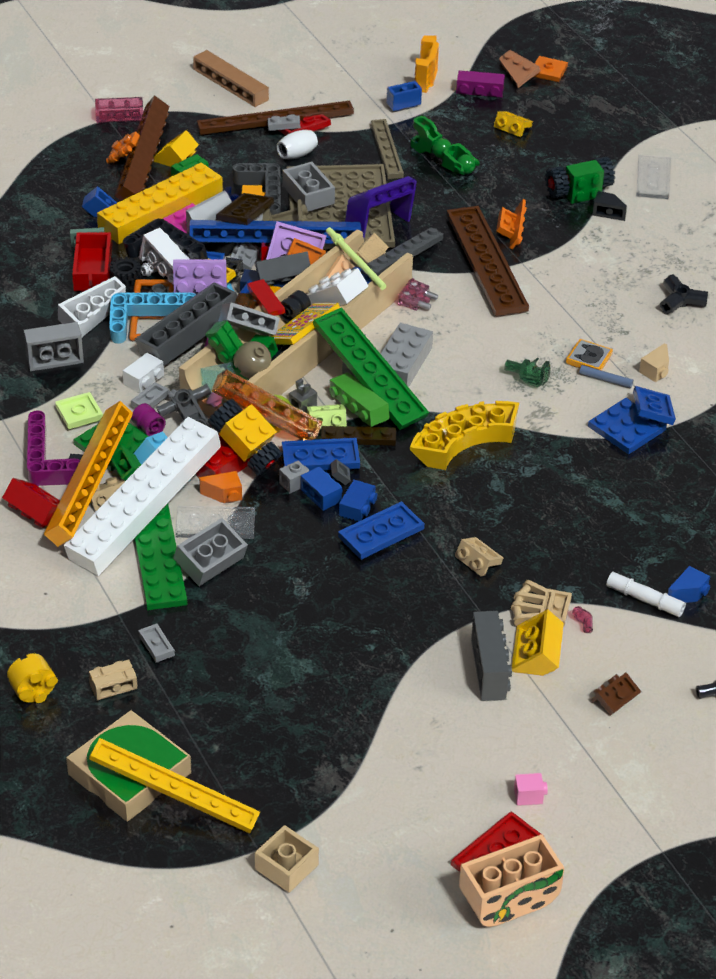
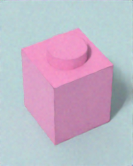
[514,773,548,806]

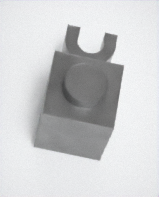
[289,378,317,416]

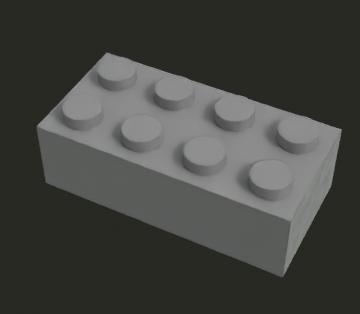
[381,323,433,387]

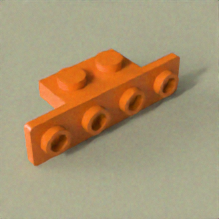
[496,199,527,250]

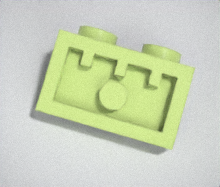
[307,404,347,430]

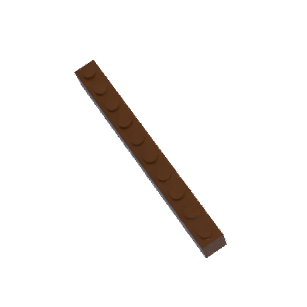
[115,95,170,201]

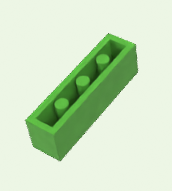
[329,372,389,427]

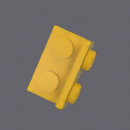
[494,111,533,137]

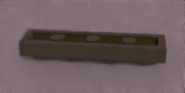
[321,426,396,446]

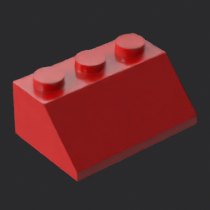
[2,478,60,528]

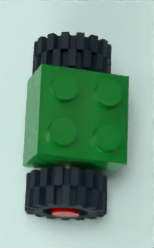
[545,157,615,204]

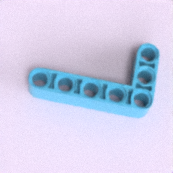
[109,292,196,344]

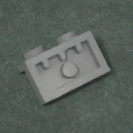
[228,242,261,270]

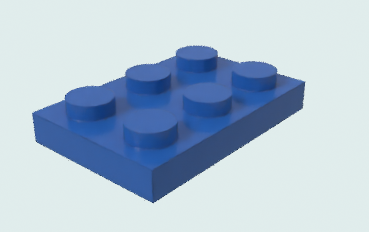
[633,386,676,425]

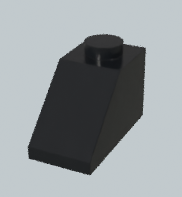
[593,191,627,221]

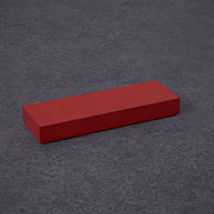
[247,279,285,316]

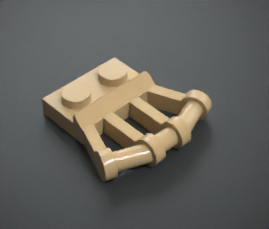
[511,580,572,627]

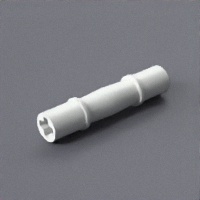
[606,572,686,617]

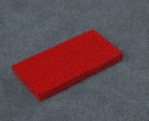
[451,811,544,872]

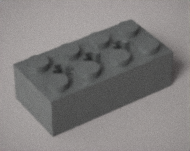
[471,611,512,701]

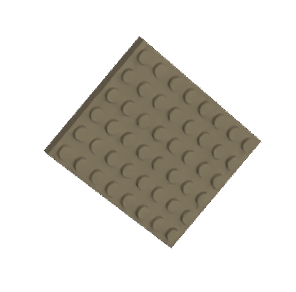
[287,164,395,249]

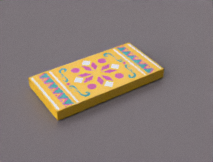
[271,303,340,345]

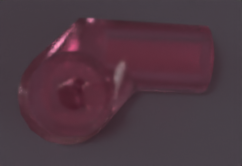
[572,606,593,633]

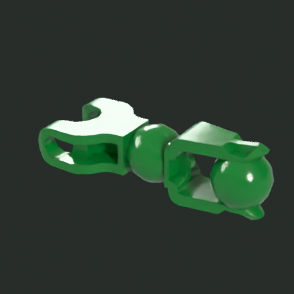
[410,116,480,175]

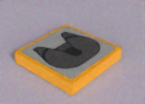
[566,339,613,370]

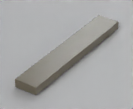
[371,119,404,179]

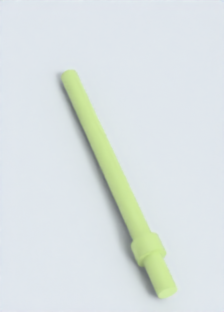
[326,227,387,290]

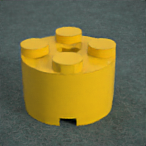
[7,653,58,703]

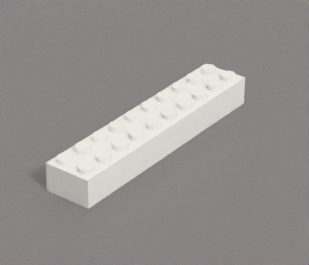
[64,417,221,576]

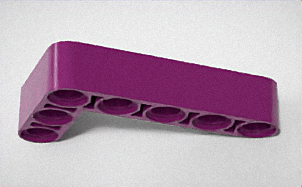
[27,410,80,486]

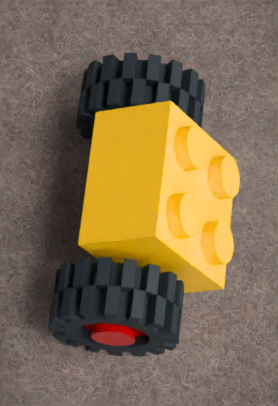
[208,399,282,476]

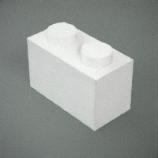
[123,353,164,393]

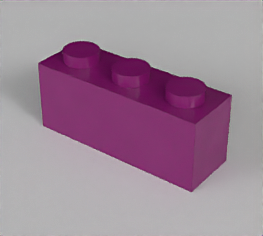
[456,70,505,97]

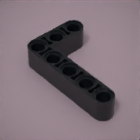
[123,218,208,259]

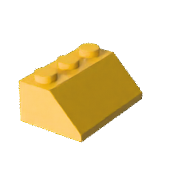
[512,609,564,676]

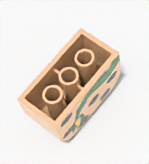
[459,834,564,927]

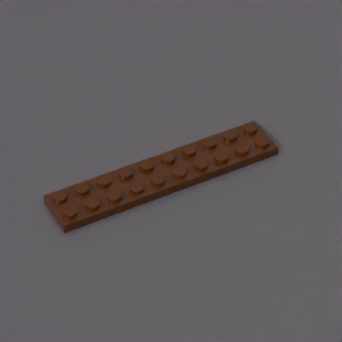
[446,206,529,316]

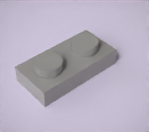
[268,114,300,131]
[131,382,169,408]
[138,624,175,662]

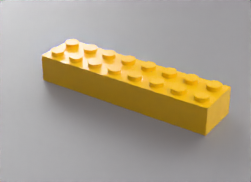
[97,163,223,244]

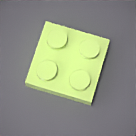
[55,392,103,429]

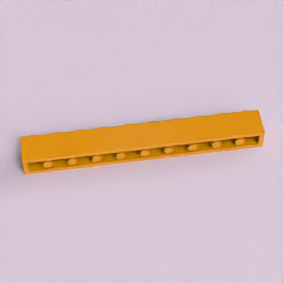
[44,401,133,547]

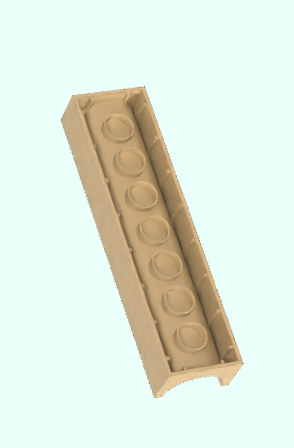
[179,229,413,417]

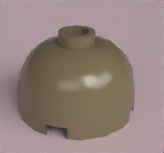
[233,341,272,379]

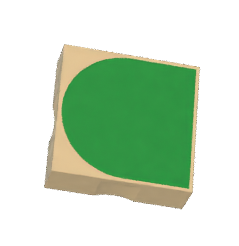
[66,710,191,822]

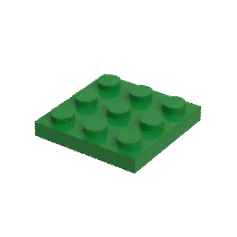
[73,423,149,471]

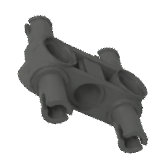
[156,383,214,429]

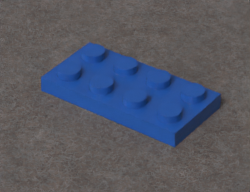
[282,438,360,471]
[338,501,425,560]

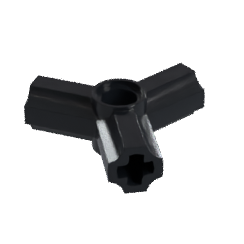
[660,274,708,314]

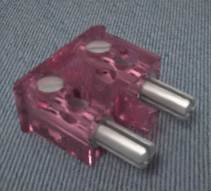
[398,278,438,311]

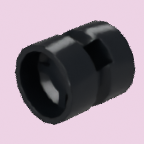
[280,290,311,322]

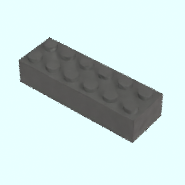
[135,282,240,366]

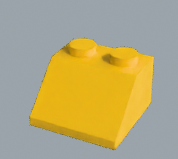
[154,130,198,167]

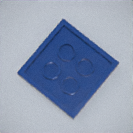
[588,398,667,454]

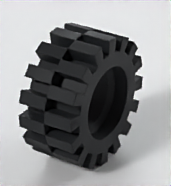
[110,257,141,287]

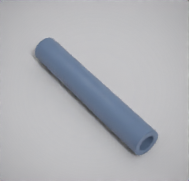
[579,365,634,388]

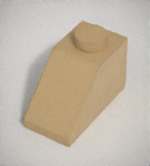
[639,343,669,382]

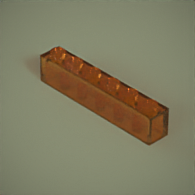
[211,369,322,440]

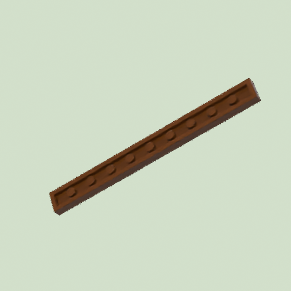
[197,100,354,135]

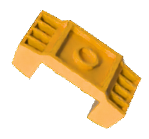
[415,36,439,93]

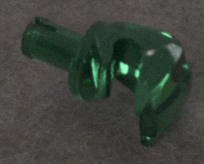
[504,358,551,387]

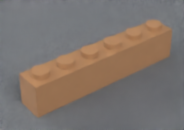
[193,50,269,107]

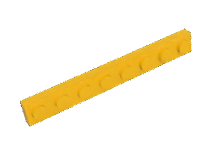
[89,738,260,833]

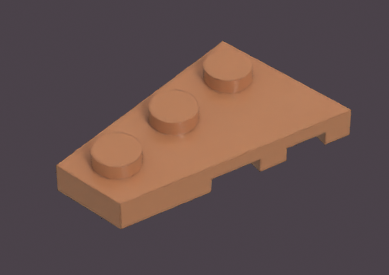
[499,50,541,88]

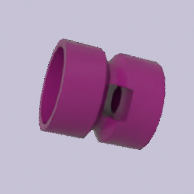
[131,403,166,436]

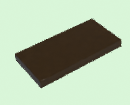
[216,193,274,225]

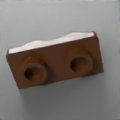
[590,672,642,716]

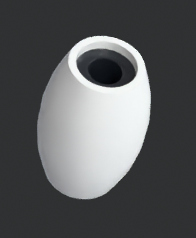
[277,130,318,159]

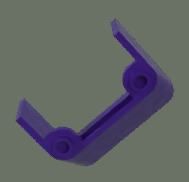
[345,176,416,238]

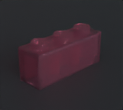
[95,97,143,123]

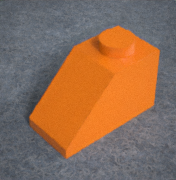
[199,471,242,503]

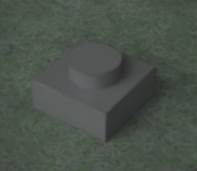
[331,459,351,485]

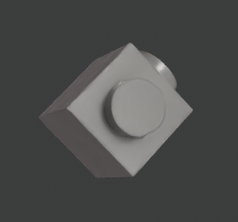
[279,460,309,493]

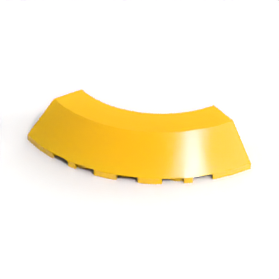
[410,401,519,470]

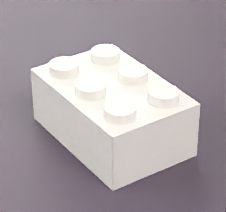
[306,268,368,306]

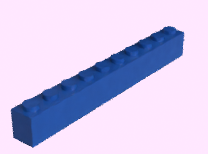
[190,220,361,243]

